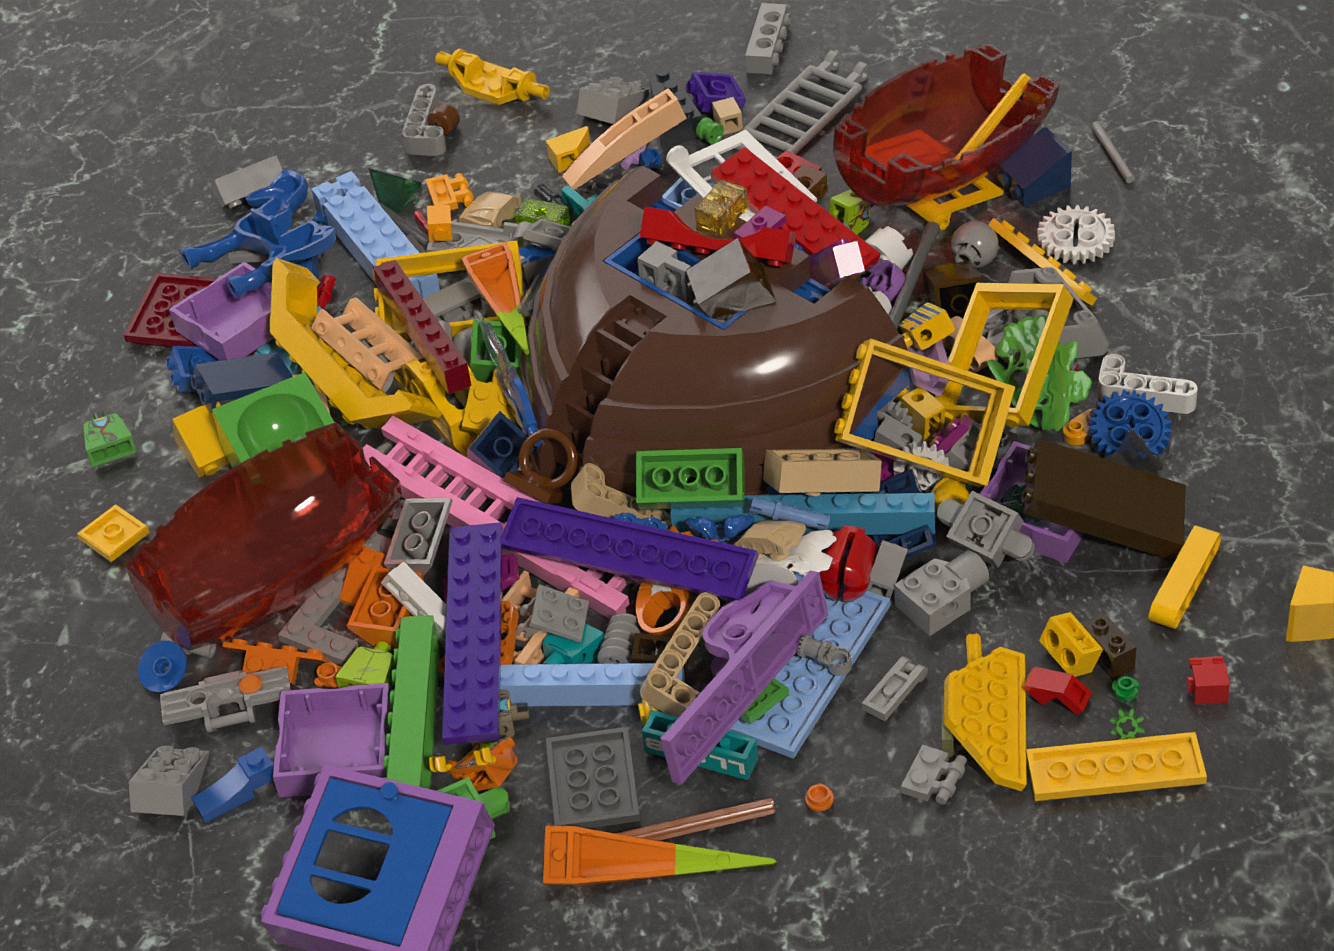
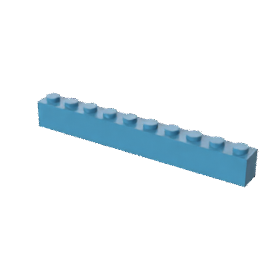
[671,493,935,536]

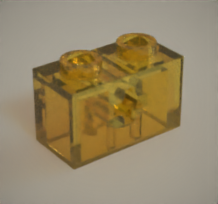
[695,179,749,237]

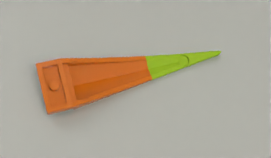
[461,242,529,355]
[543,826,776,886]

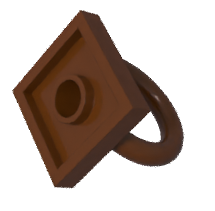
[503,428,578,504]

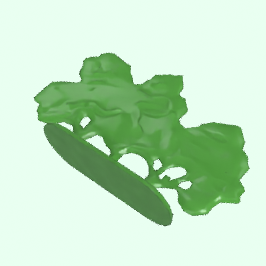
[987,315,1092,432]

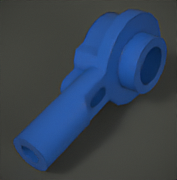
[640,148,662,170]

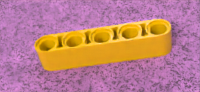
[1148,525,1222,629]

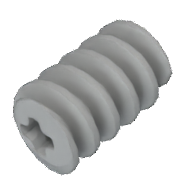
[598,613,642,664]

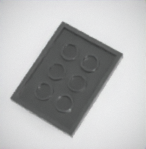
[546,727,640,829]

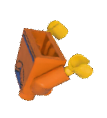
[429,735,518,791]

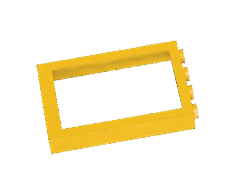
[373,240,527,343]
[934,283,1074,427]
[834,339,1015,487]

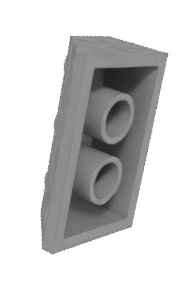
[209,155,283,209]
[384,498,453,577]

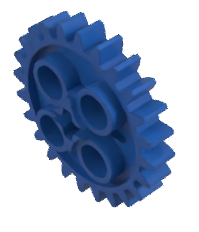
[1088,389,1172,466]

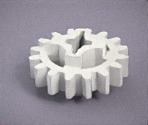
[893,441,949,493]

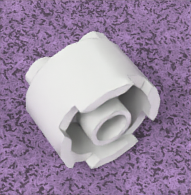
[865,226,914,272]

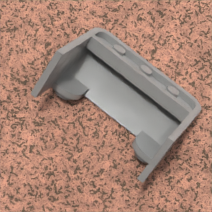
[1008,267,1109,358]

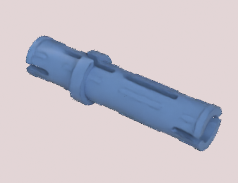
[749,495,830,530]

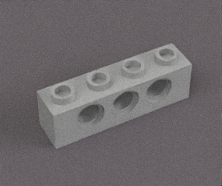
[745,3,791,74]

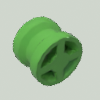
[696,117,724,145]

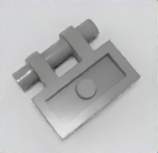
[901,745,967,805]

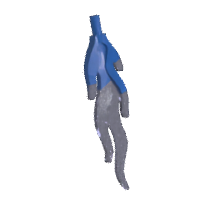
[473,310,543,447]

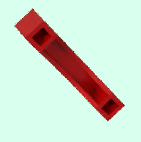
[639,207,797,267]

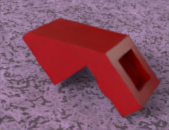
[1022,667,1092,715]

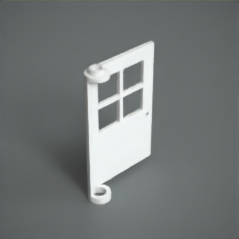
[666,130,817,222]

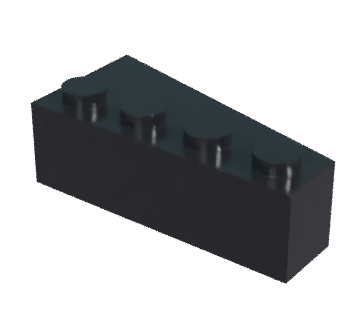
[649,66,702,149]

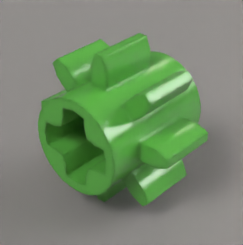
[1110,708,1145,740]

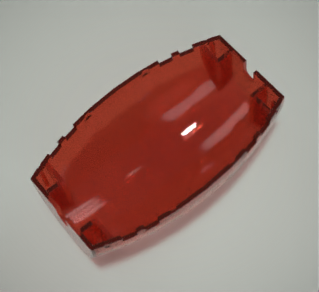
[125,422,402,651]

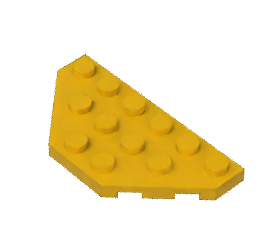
[944,647,1026,791]

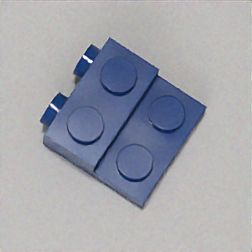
[166,346,221,392]

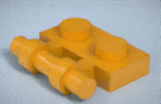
[426,173,474,210]

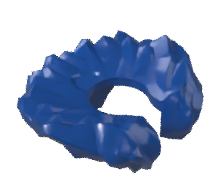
[685,514,754,543]

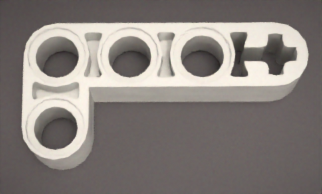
[1098,354,1198,414]

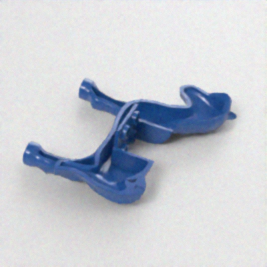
[179,169,336,299]

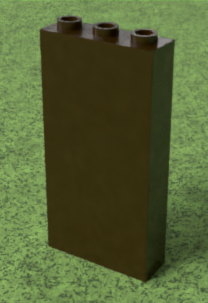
[1022,438,1186,560]

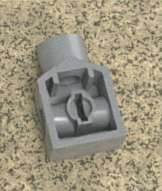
[894,550,989,636]

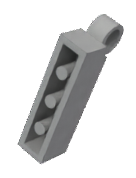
[422,277,482,322]

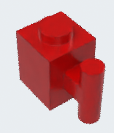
[1186,656,1230,704]

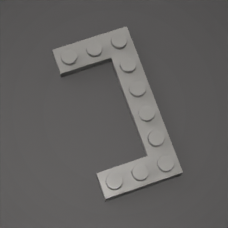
[278,529,392,666]

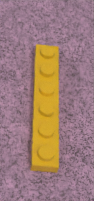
[988,218,1098,306]

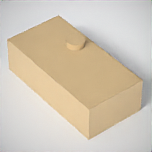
[763,448,882,496]

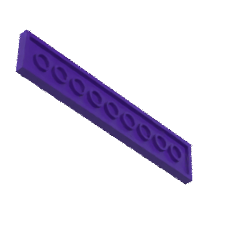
[499,497,759,601]
[442,522,503,745]

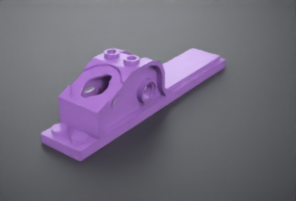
[660,570,829,785]

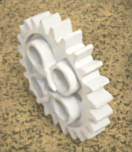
[1037,205,1115,264]

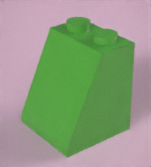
[468,319,521,388]

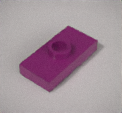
[734,206,786,239]

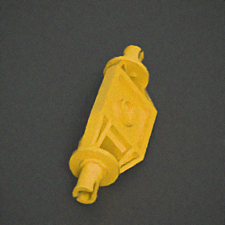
[435,49,550,105]

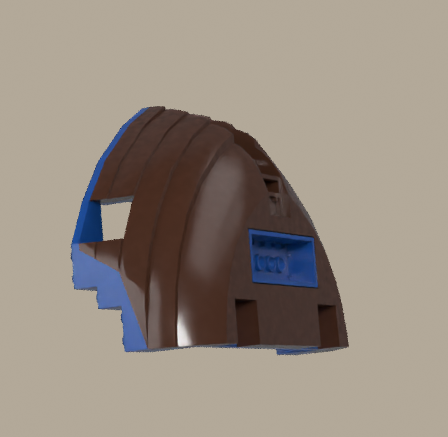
[518,166,910,516]

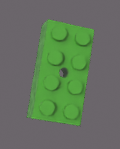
[636,448,745,510]

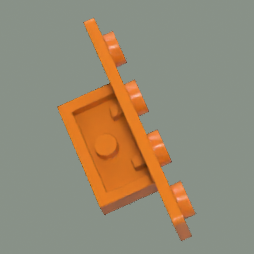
[222,639,330,685]

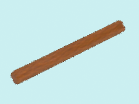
[615,797,775,841]

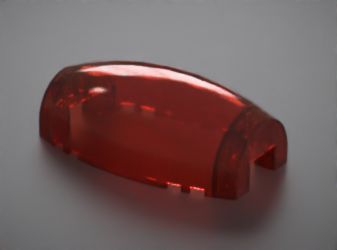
[833,43,1060,206]

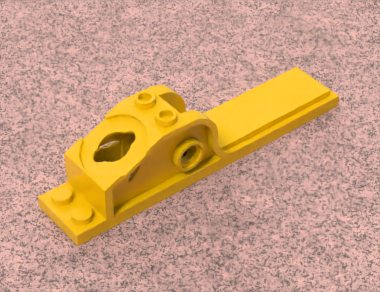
[374,312,479,458]

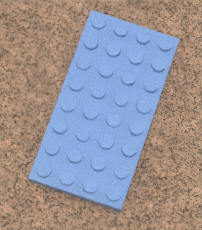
[729,571,890,759]

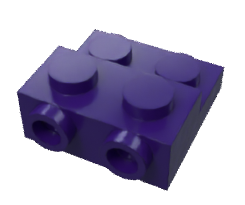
[686,72,747,113]

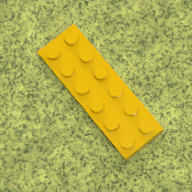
[1026,732,1207,801]

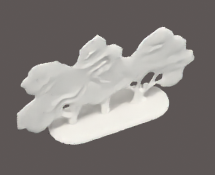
[725,530,837,597]

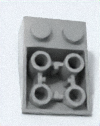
[576,77,649,124]
[129,746,209,816]

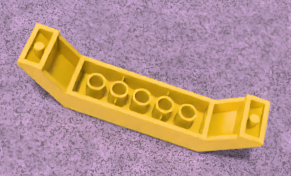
[270,258,443,429]

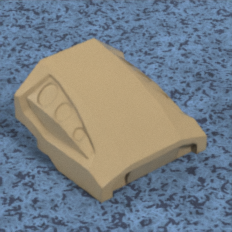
[459,192,522,228]
[734,520,806,561]

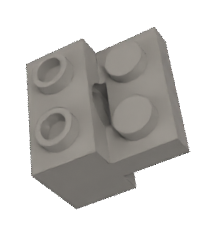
[638,241,694,306]

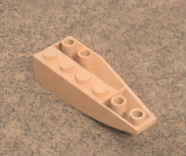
[562,89,687,190]

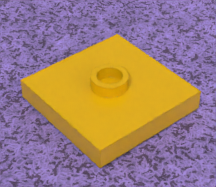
[77,504,150,562]

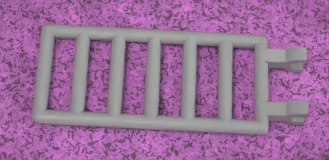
[733,51,868,158]

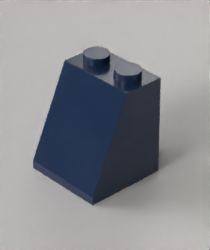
[997,127,1072,207]
[467,411,536,479]

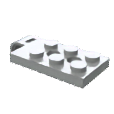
[426,221,533,252]

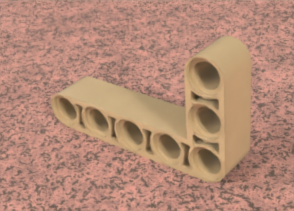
[640,592,720,717]

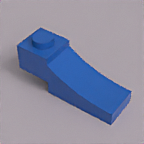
[191,746,274,822]

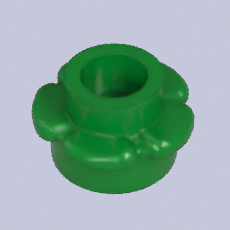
[1112,676,1140,702]

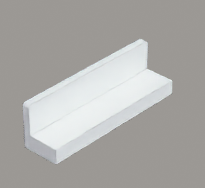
[381,562,447,648]

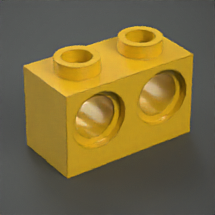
[1039,612,1103,677]

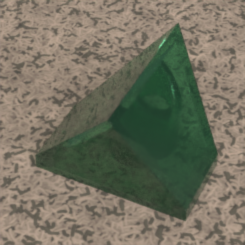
[368,168,422,213]

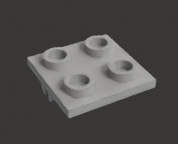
[516,585,589,643]

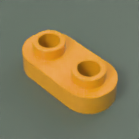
[1063,408,1095,445]

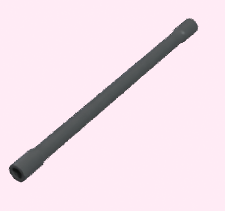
[889,222,940,329]

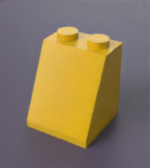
[172,401,231,477]
[1286,565,1334,642]

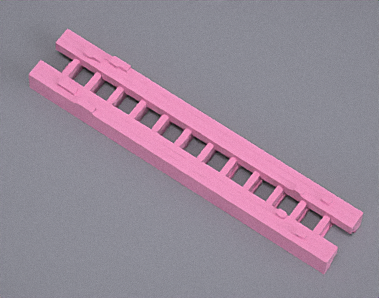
[355,416,642,619]

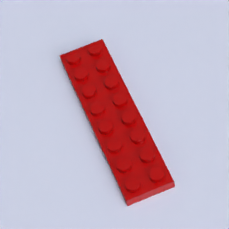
[711,147,881,279]

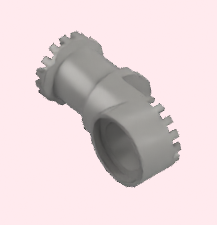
[797,634,852,676]

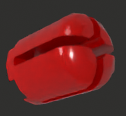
[819,526,879,602]

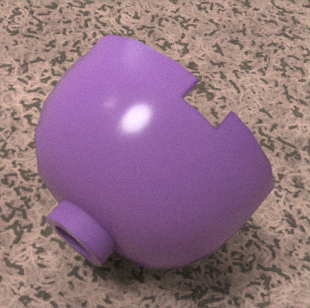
[861,260,906,307]

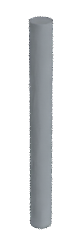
[1091,121,1135,183]

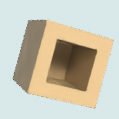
[712,97,743,135]

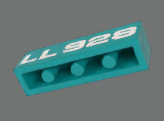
[642,710,758,780]

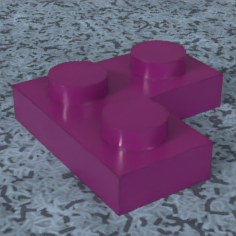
[929,414,972,454]

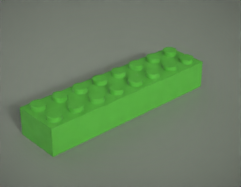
[384,615,441,789]

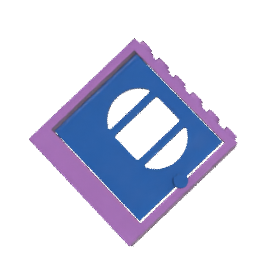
[261,764,495,951]

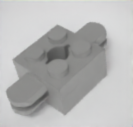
[937,491,1035,568]

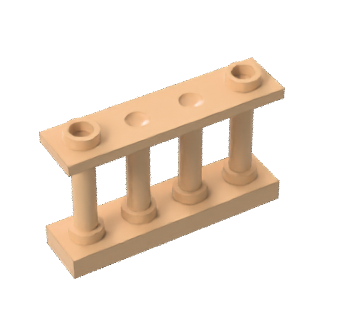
[311,297,424,389]
[501,571,579,665]

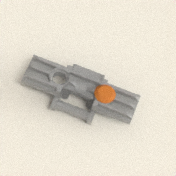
[160,666,291,733]

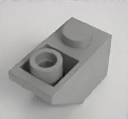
[867,540,908,598]

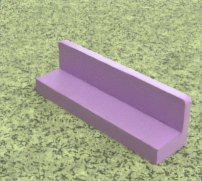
[907,340,949,396]

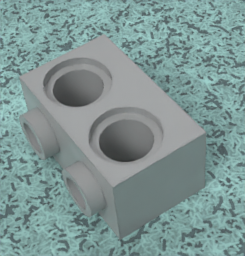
[944,419,981,471]

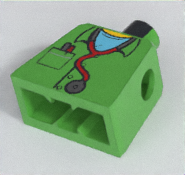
[83,412,137,467]

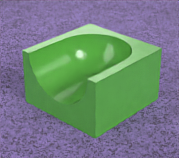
[212,372,352,517]

